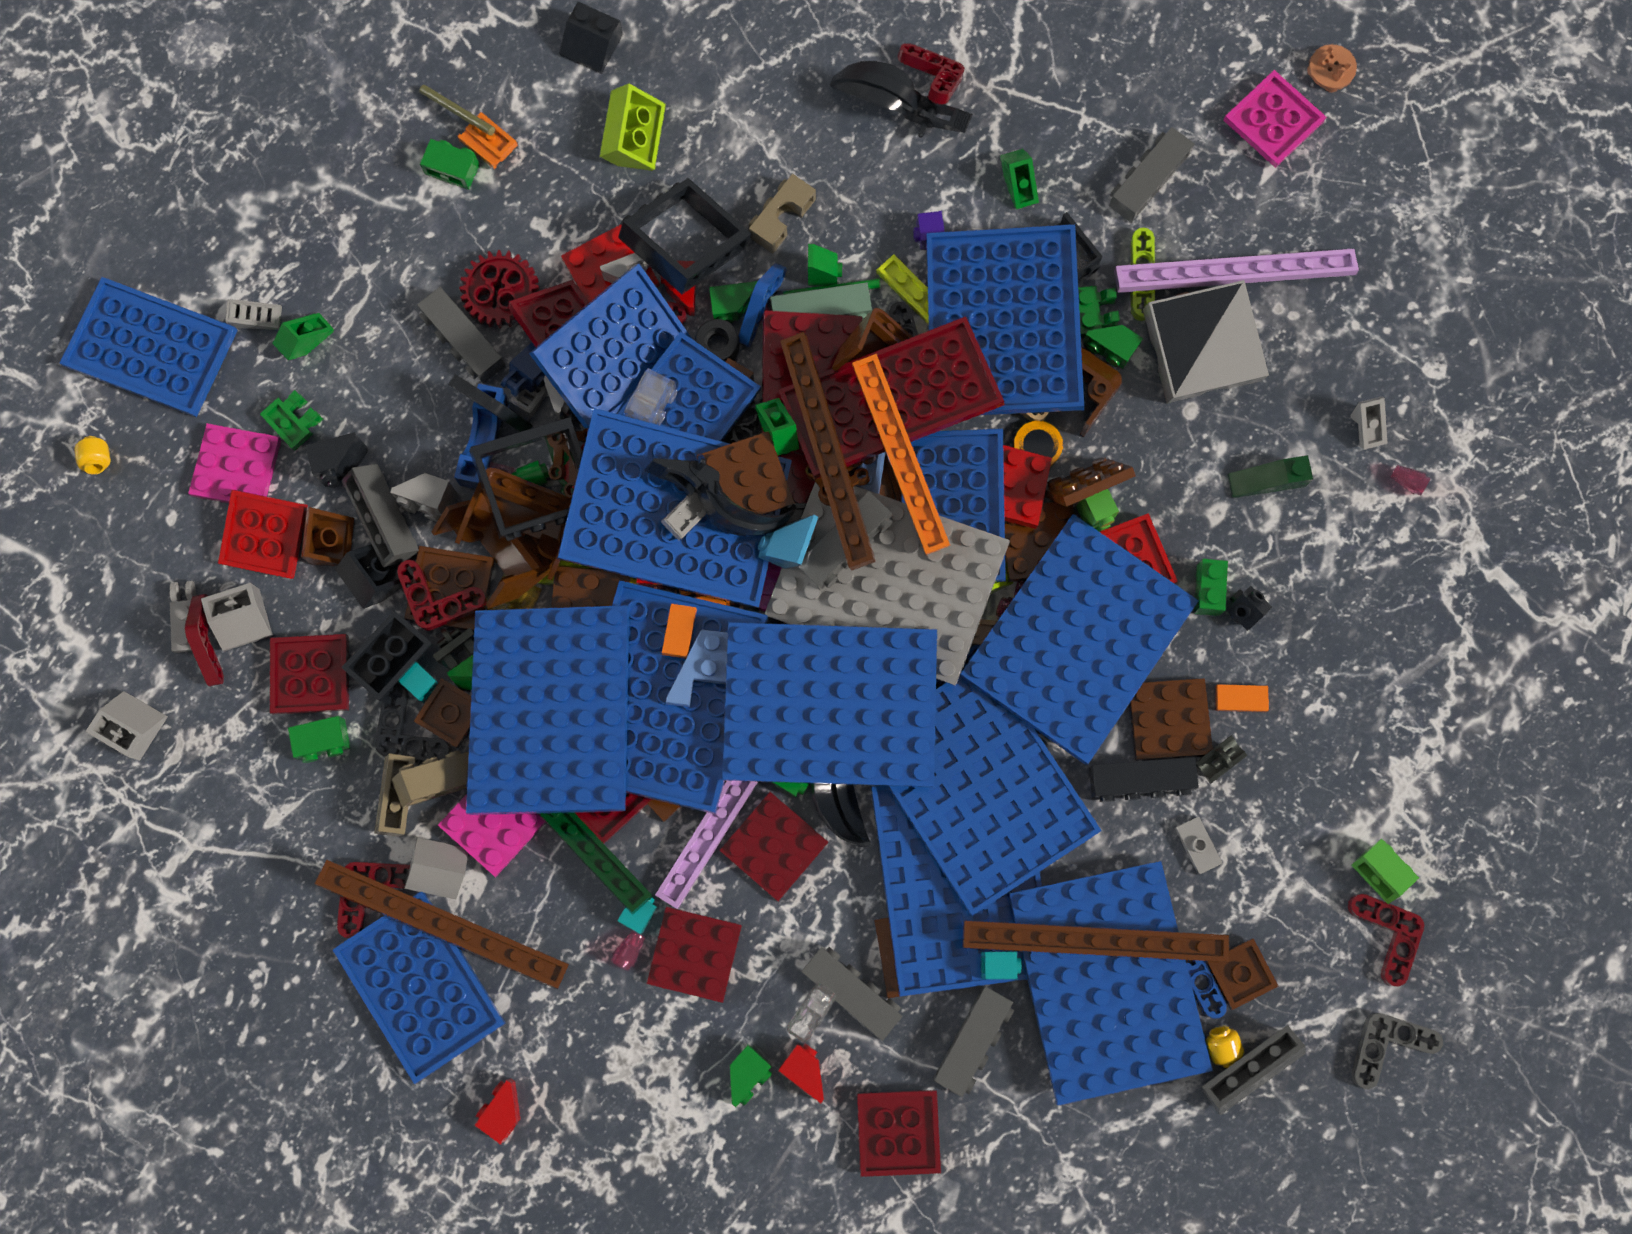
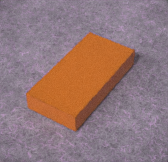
[662,604,697,659]
[1215,685,1269,712]

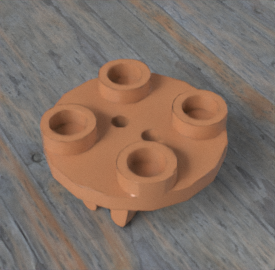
[1307,44,1357,93]

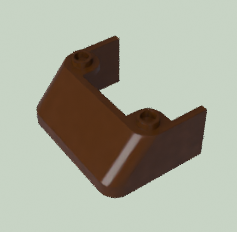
[832,308,912,371]
[1080,347,1122,437]
[455,468,572,580]
[431,499,553,609]

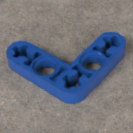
[739,263,787,347]
[1186,960,1227,1019]

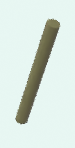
[419,85,495,136]

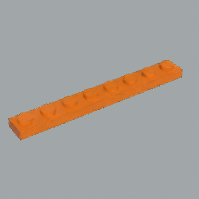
[852,354,950,555]

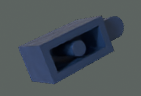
[501,342,545,396]

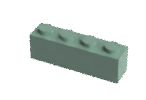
[771,283,872,320]

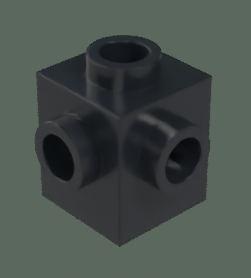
[1226,586,1272,631]

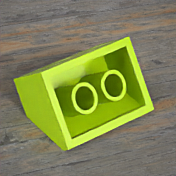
[600,83,666,171]

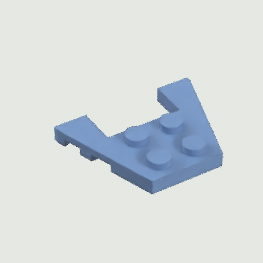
[666,630,728,707]

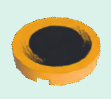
[1013,421,1063,467]

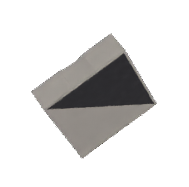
[1143,280,1269,403]

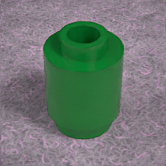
[511,460,550,486]

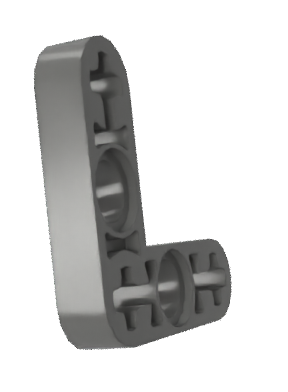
[1351,1013,1443,1089]

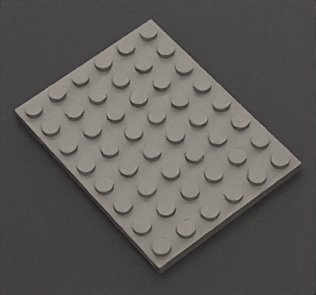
[765,483,1010,686]

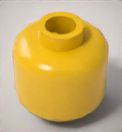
[74,436,111,474]
[1205,1026,1244,1068]

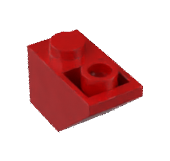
[475,1078,520,1144]

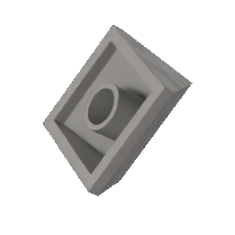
[404,837,468,899]

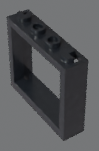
[618,178,752,295]
[469,417,582,541]

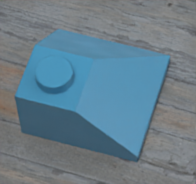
[758,515,818,569]

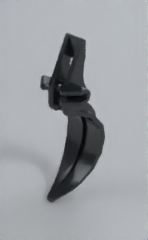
[830,61,973,138]
[644,455,797,536]
[811,783,871,847]

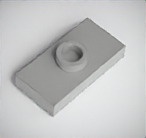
[661,492,707,541]
[1175,817,1223,875]

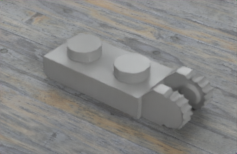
[170,581,196,653]

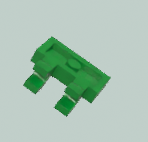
[1078,286,1120,337]
[260,390,323,451]

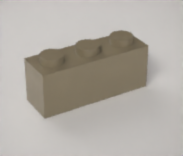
[392,750,469,808]
[374,754,415,837]

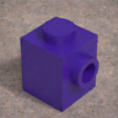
[913,211,945,251]

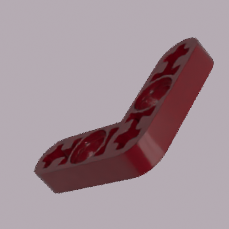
[897,43,965,104]
[397,560,487,631]
[185,594,224,687]
[337,862,410,938]
[1348,894,1424,987]

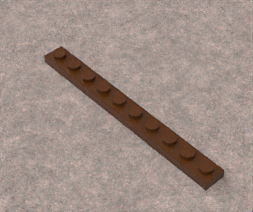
[780,332,876,571]
[314,860,569,990]
[963,921,1229,962]

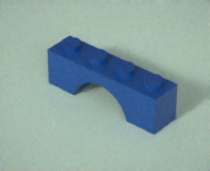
[454,384,507,489]

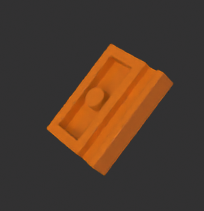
[458,112,518,170]

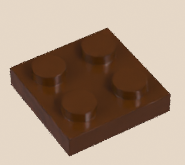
[414,678,471,748]
[1206,938,1278,1010]

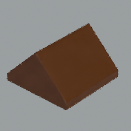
[301,507,354,566]

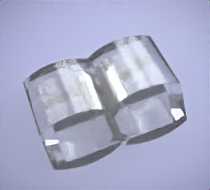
[624,368,678,425]
[787,983,836,1042]

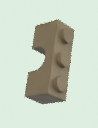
[748,174,816,254]

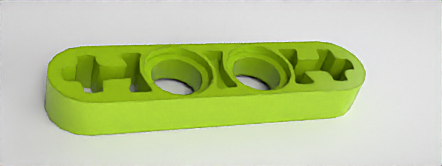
[1131,227,1155,321]

